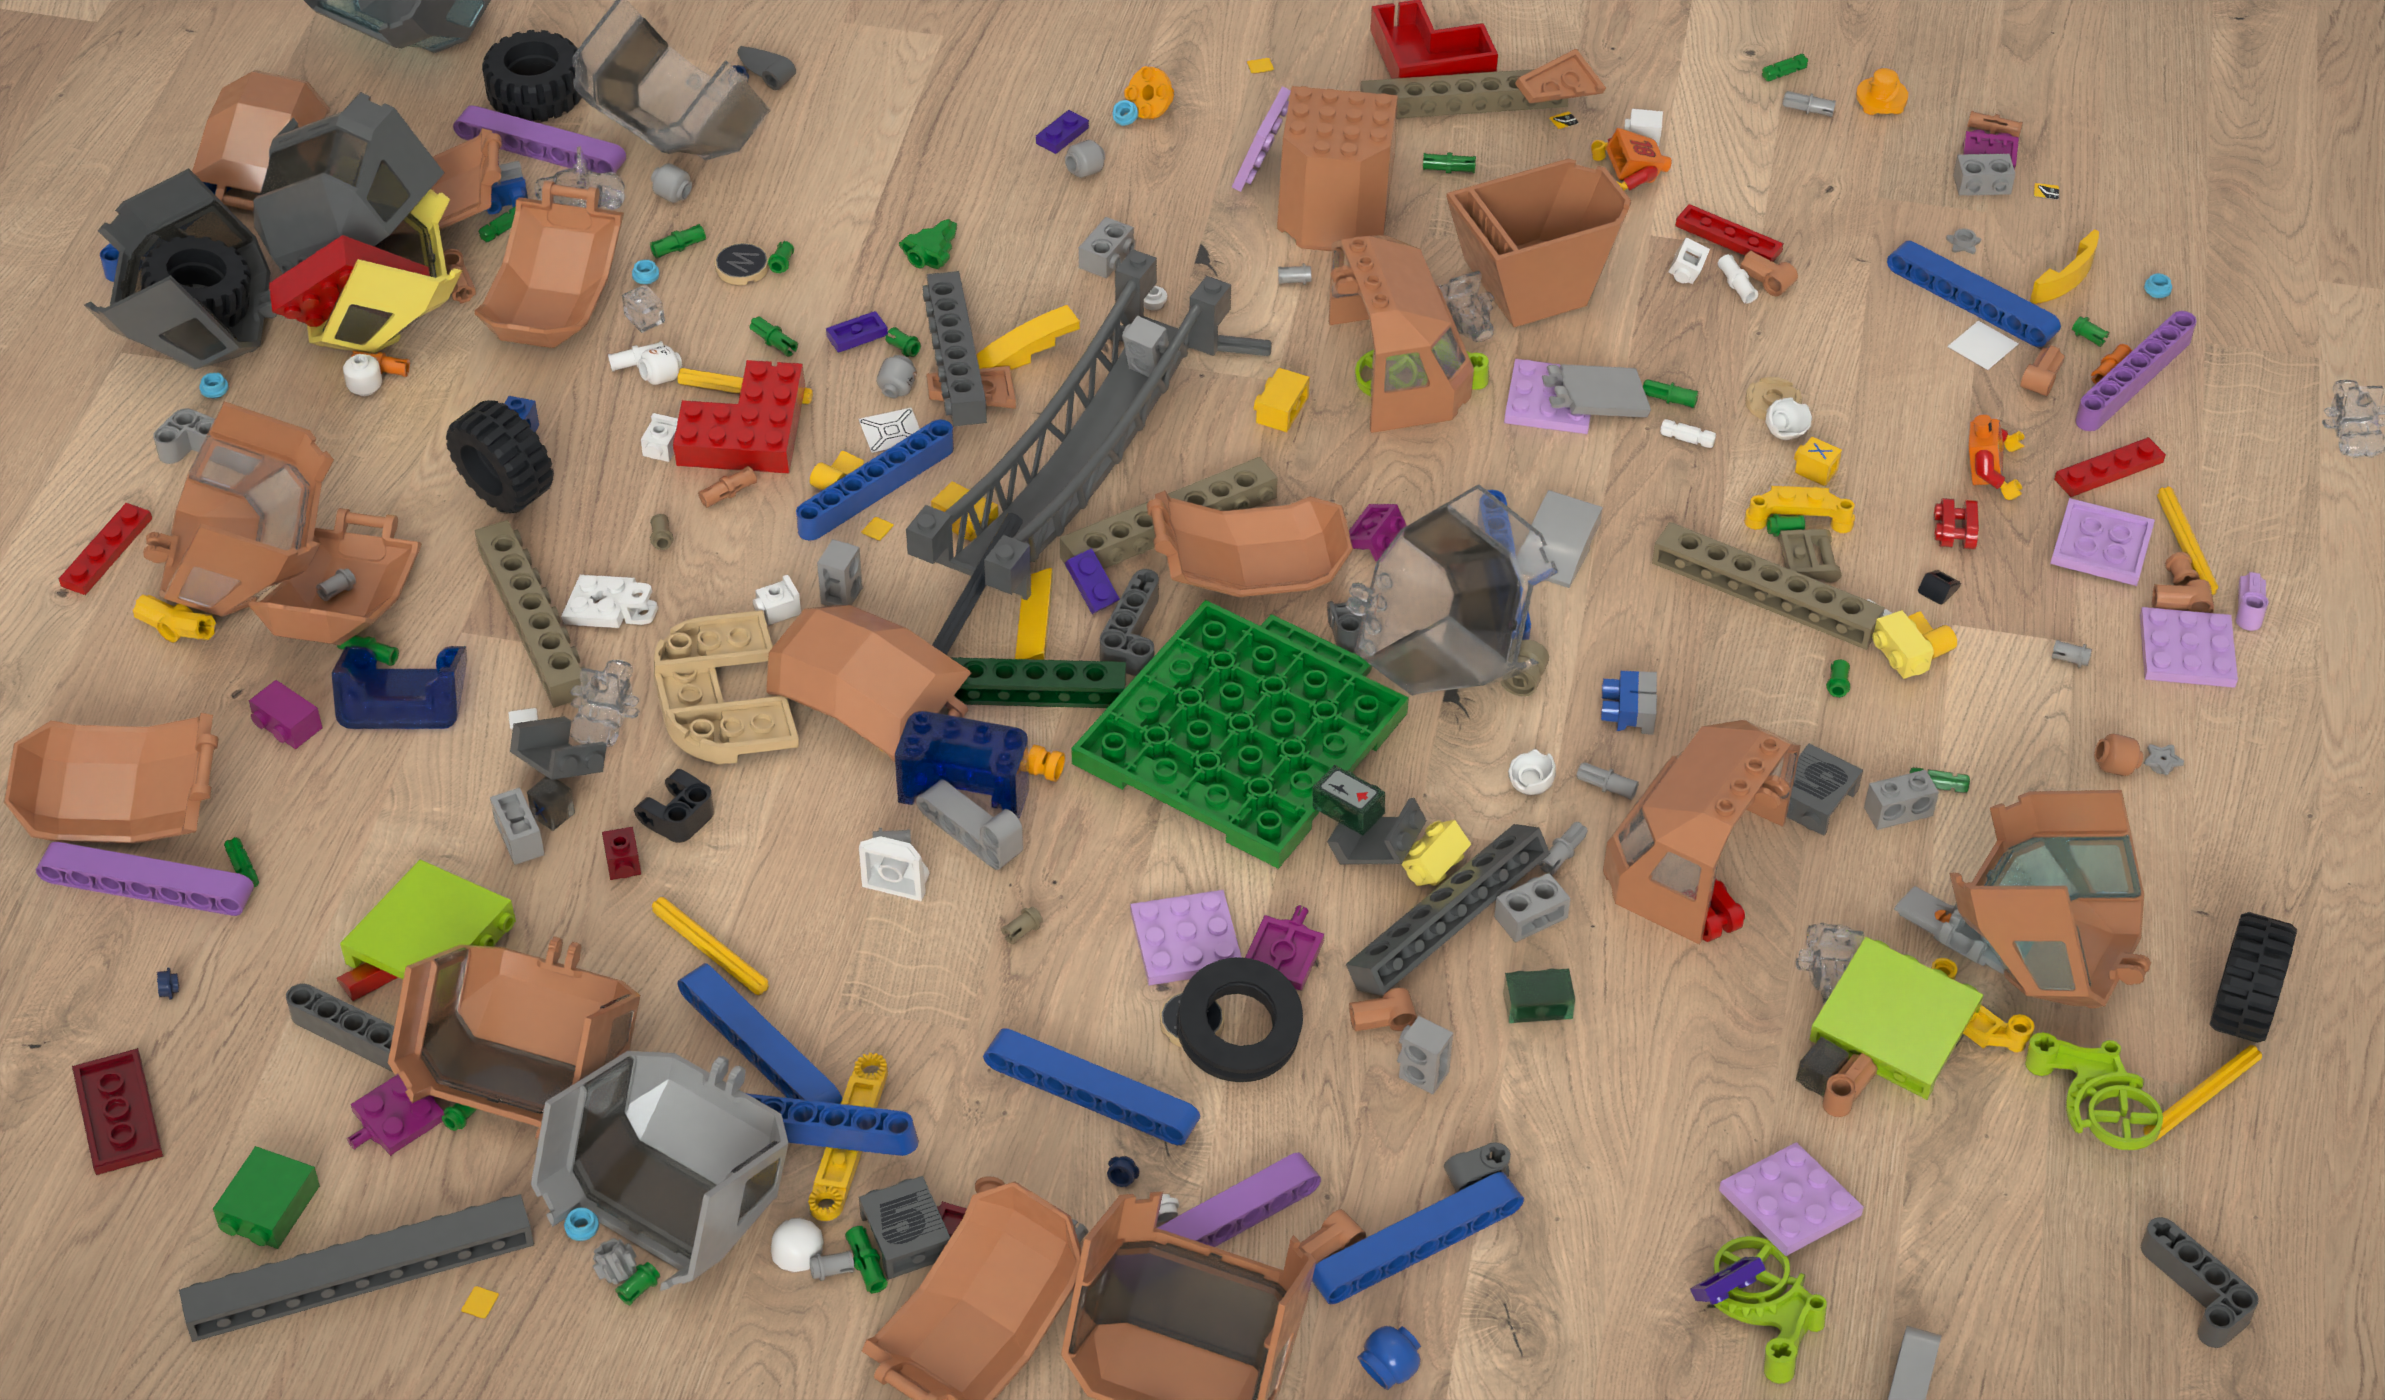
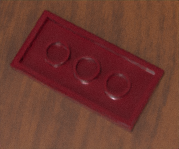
[72,1048,163,1175]

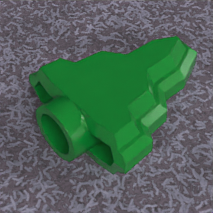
[899,219,957,269]

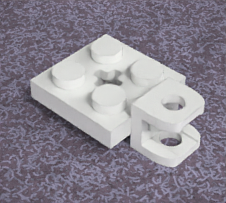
[561,575,658,628]

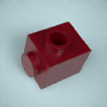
[602,826,641,880]

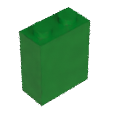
[213,1146,320,1249]

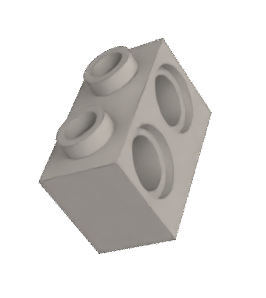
[1953,154,2015,196]
[1078,217,1136,279]
[1122,315,1169,377]
[817,539,863,606]
[1864,770,1939,830]
[490,787,544,865]
[1494,873,1571,943]
[1397,1016,1453,1094]

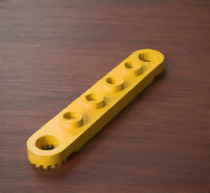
[808,1053,888,1221]

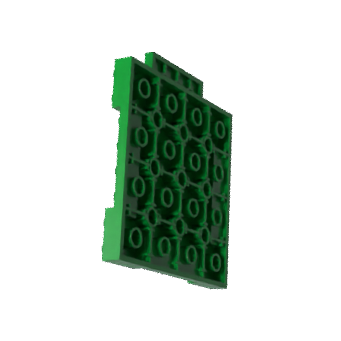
[1071,600,1409,869]

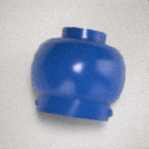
[1357,1326,1421,1390]

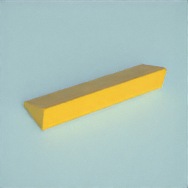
[1015,568,1053,660]

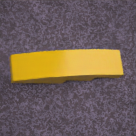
[976,305,1080,370]

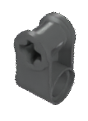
[1327,598,1363,653]
[1444,1142,1511,1193]

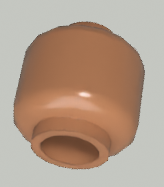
[2094,733,2143,776]

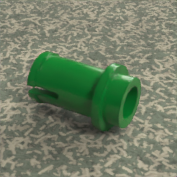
[768,241,794,273]
[2072,316,2110,347]
[885,327,921,357]
[1767,514,1805,537]
[1826,659,1851,698]
[442,1103,477,1131]
[615,1262,660,1306]

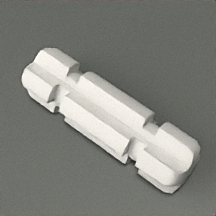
[1660,419,1716,448]

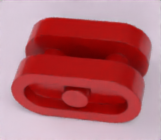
[1934,498,1979,550]
[1681,877,1745,942]

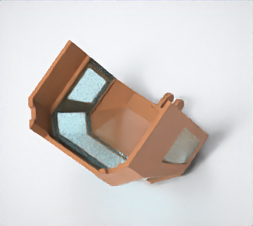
[1949,790,2152,1008]

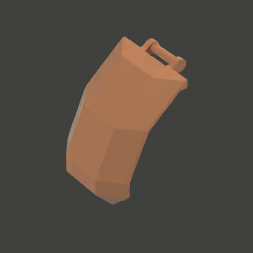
[192,70,330,211]
[320,128,502,236]
[475,180,624,348]
[1147,490,1353,597]
[249,508,422,645]
[766,605,971,762]
[4,713,219,844]
[862,1181,1082,1400]

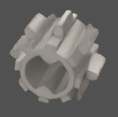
[593,1238,637,1285]

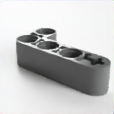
[1100,569,1159,676]
[2141,1217,2259,1348]

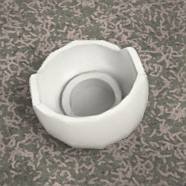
[1765,398,1812,440]
[1508,749,1556,795]
[771,1218,824,1272]

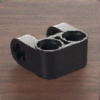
[634,769,714,843]

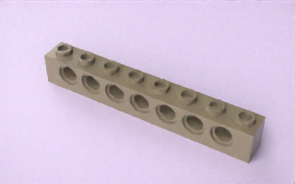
[1360,69,1569,119]
[1060,457,1278,569]
[474,520,590,708]
[1652,522,1885,650]

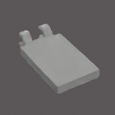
[1541,364,1651,417]

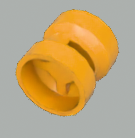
[1025,744,1065,782]

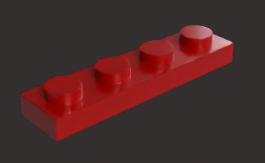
[1675,204,1784,262]
[2054,437,2166,497]
[58,503,152,595]

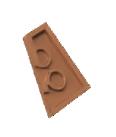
[1515,49,1606,103]
[926,366,1016,409]

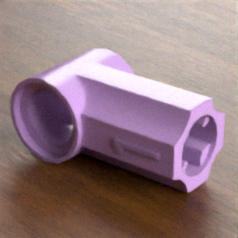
[2235,572,2269,631]

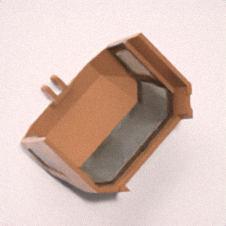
[388,936,641,1139]
[1061,1192,1316,1400]

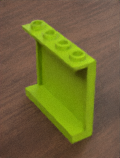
[340,859,516,1006]
[1809,937,1984,1100]

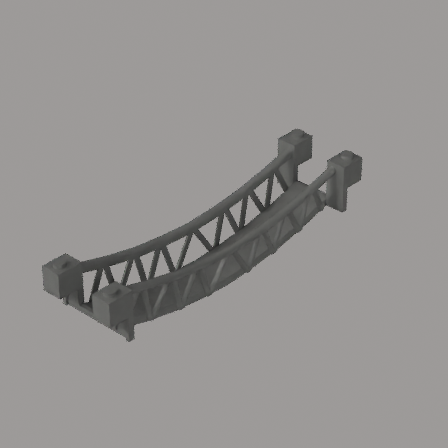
[906,249,1231,600]

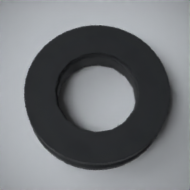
[1177,957,1303,1082]

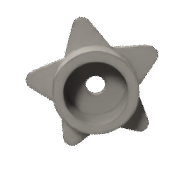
[1946,229,1981,254]
[2144,744,2184,775]

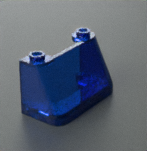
[331,646,467,729]

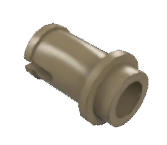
[650,514,674,550]
[1001,907,1043,944]

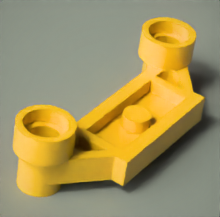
[1744,486,1855,533]
[1931,958,2035,1052]

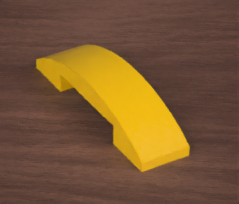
[2030,229,2099,304]

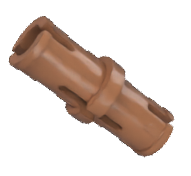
[1968,111,2023,137]
[698,466,757,508]

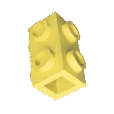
[1872,610,1934,679]
[1401,820,1471,886]

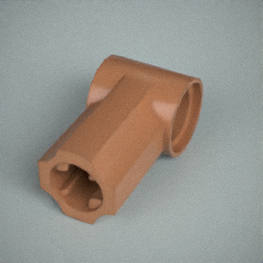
[443,249,476,304]
[1740,251,1798,297]
[2020,345,2065,396]
[2152,579,2214,613]
[1349,988,1417,1031]
[1822,1053,1878,1117]
[1299,1209,1366,1264]

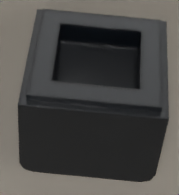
[1918,570,1961,605]

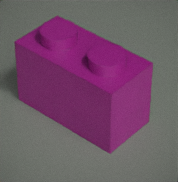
[249,680,323,749]

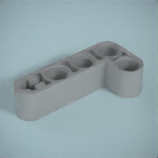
[153,408,262,472]
[916,780,1023,870]
[1888,1326,1942,1400]

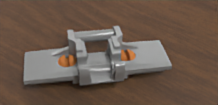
[1894,886,2019,975]

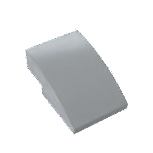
[1518,490,1603,588]

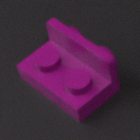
[1963,130,2019,170]
[1349,504,1407,562]

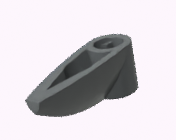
[737,46,796,90]

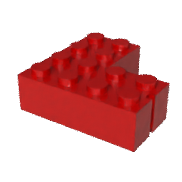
[1370,0,1498,79]
[269,235,430,327]
[673,360,805,473]

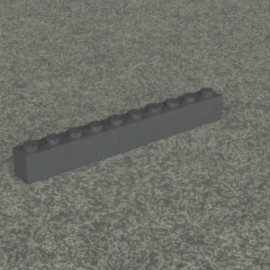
[179,1194,534,1342]

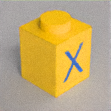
[1794,437,1842,486]

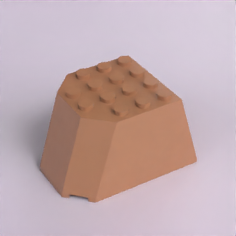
[1277,86,1398,251]
[1446,158,1631,327]

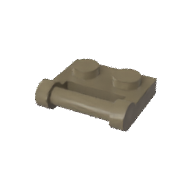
[1779,529,1842,583]

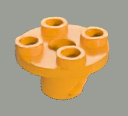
[1124,66,1174,119]
[1856,68,1908,115]

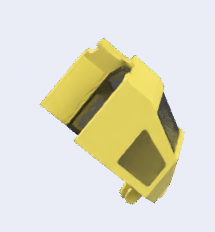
[307,156,463,353]

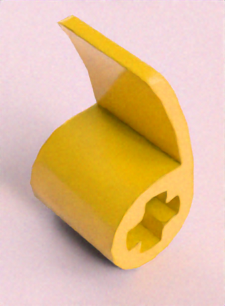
[809,451,864,490]
[1908,611,1957,659]

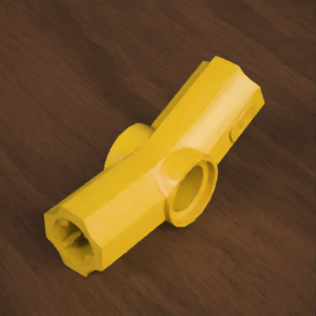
[133,594,216,643]

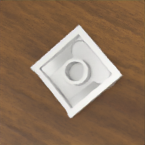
[859,836,929,901]

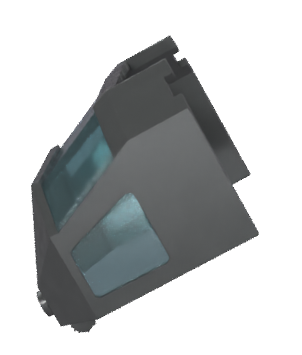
[304,0,491,53]

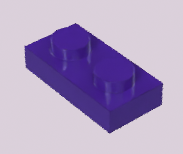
[1036,110,1089,154]
[826,311,888,353]
[1064,548,1120,614]
[1690,1257,1766,1305]

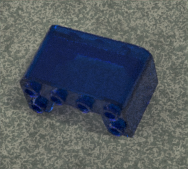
[895,711,1029,819]

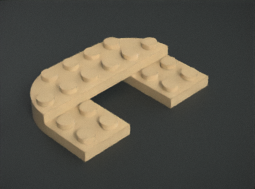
[654,610,799,765]

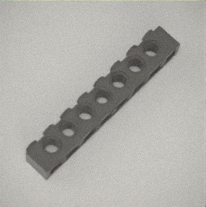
[922,271,987,427]
[1346,824,1550,996]

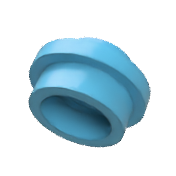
[1113,100,1138,126]
[632,260,659,285]
[2144,273,2172,298]
[199,373,229,398]
[564,1208,599,1241]

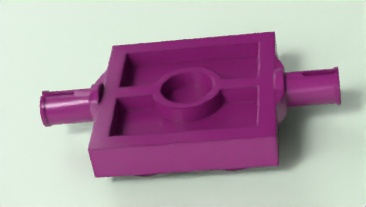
[1245,905,1324,991]
[347,1074,445,1156]

